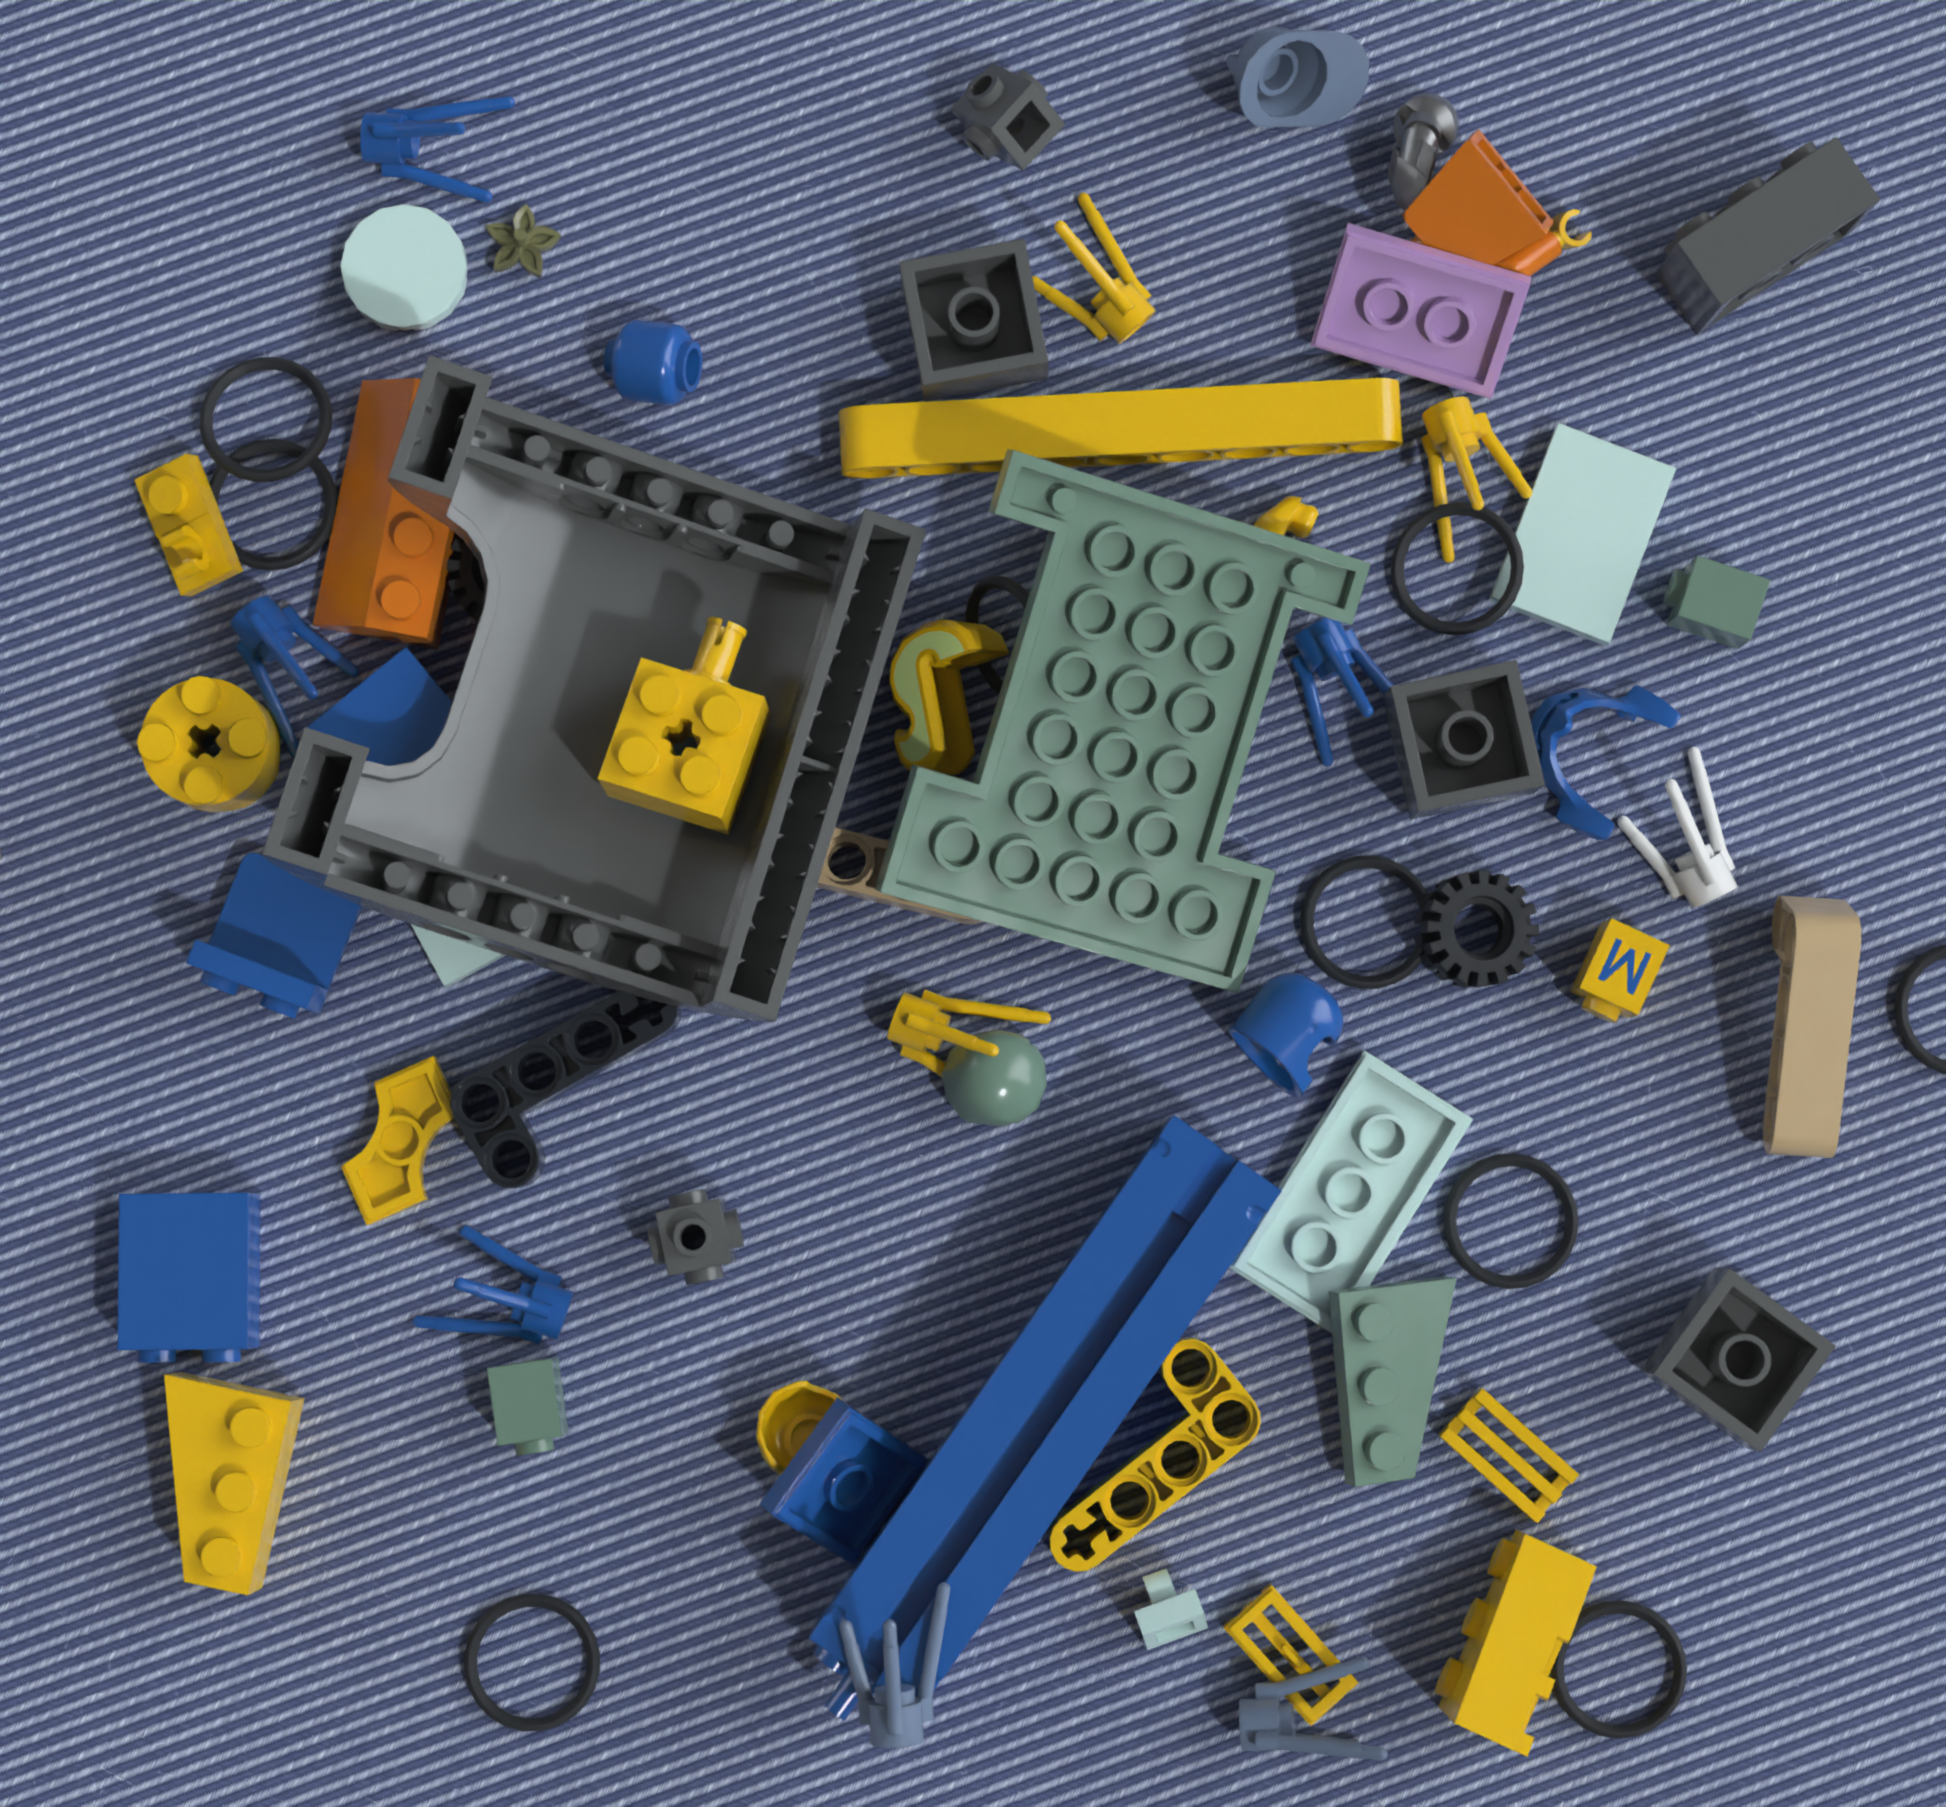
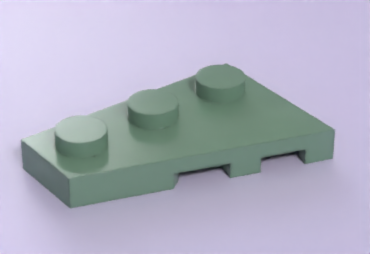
[1329,1276,1457,1487]

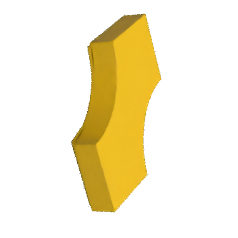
[341,1056,455,1225]

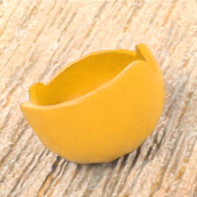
[756,1381,842,1475]

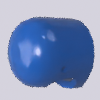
[1228,973,1343,1097]

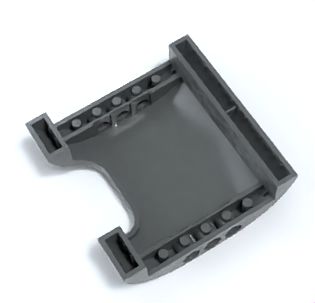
[262,355,926,1022]

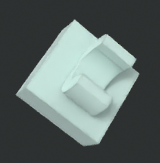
[1134,1568,1208,1650]

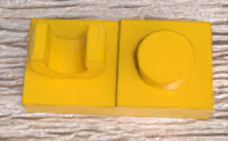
[134,454,243,597]

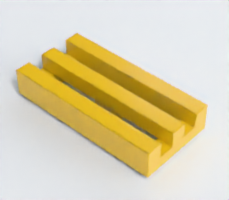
[1438,1387,1579,1523]
[1223,1583,1359,1726]

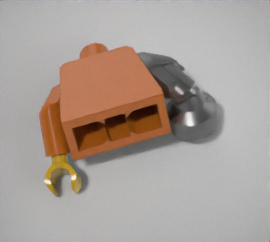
[1388,93,1592,276]

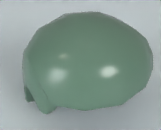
[942,1030,1047,1127]

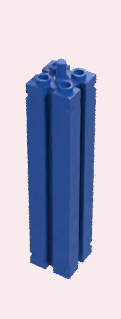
[809,1115,1282,1720]

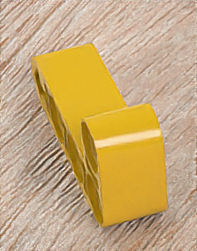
[1048,1337,1261,1572]

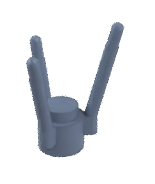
[839,1582,950,1748]
[1239,1657,1388,1760]

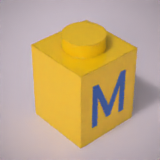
[1570,918,1670,1023]

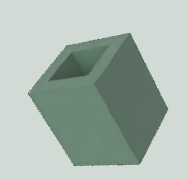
[1663,556,1771,649]
[487,1357,569,1456]

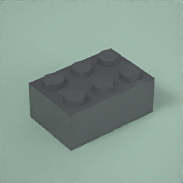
[1655,137,1881,335]

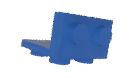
[186,853,362,1019]

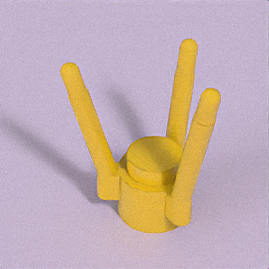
[1032,192,1156,345]
[1421,396,1532,563]
[887,989,1051,1078]

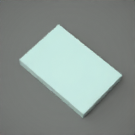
[1488,423,1676,646]

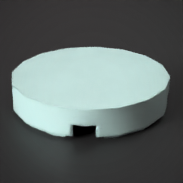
[341,204,468,331]

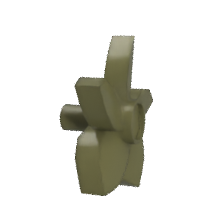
[485,204,561,278]

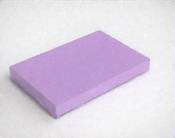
[1310,223,1531,399]

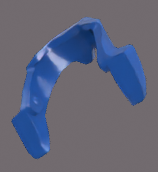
[1531,685,1681,840]

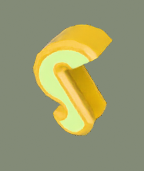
[889,619,1009,776]

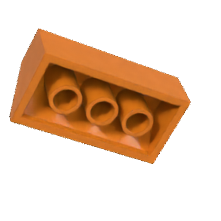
[312,378,461,650]

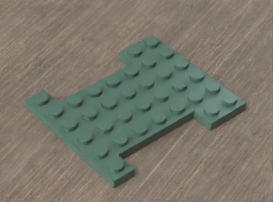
[875,449,1371,993]

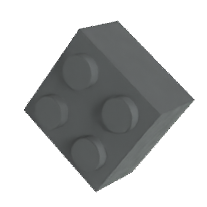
[899,238,1049,402]
[1383,660,1545,820]
[1640,1267,1836,1452]

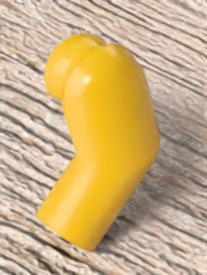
[1254,496,1319,538]

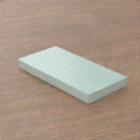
[1229,1051,1473,1333]

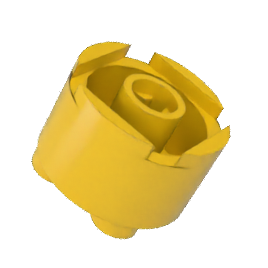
[137,676,281,812]

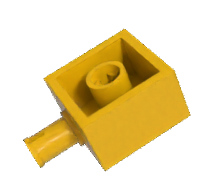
[597,617,771,835]

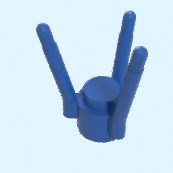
[360,96,515,202]
[230,595,360,759]
[1290,618,1394,767]
[412,1225,574,1345]

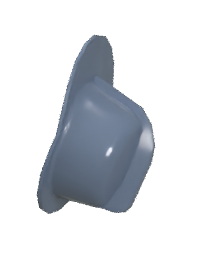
[1226,26,1369,128]

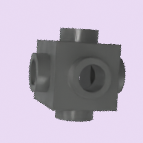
[950,63,1065,171]
[647,1189,744,1286]

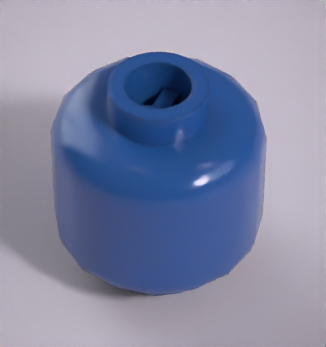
[604,320,703,406]

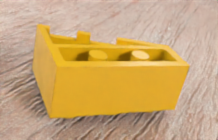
[164,1372,305,1595]
[1435,1529,1597,1757]

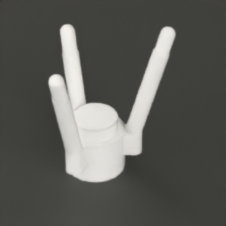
[1617,747,1738,908]

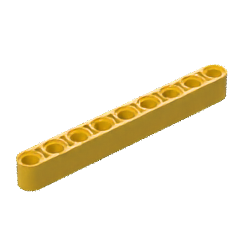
[838,378,1403,479]

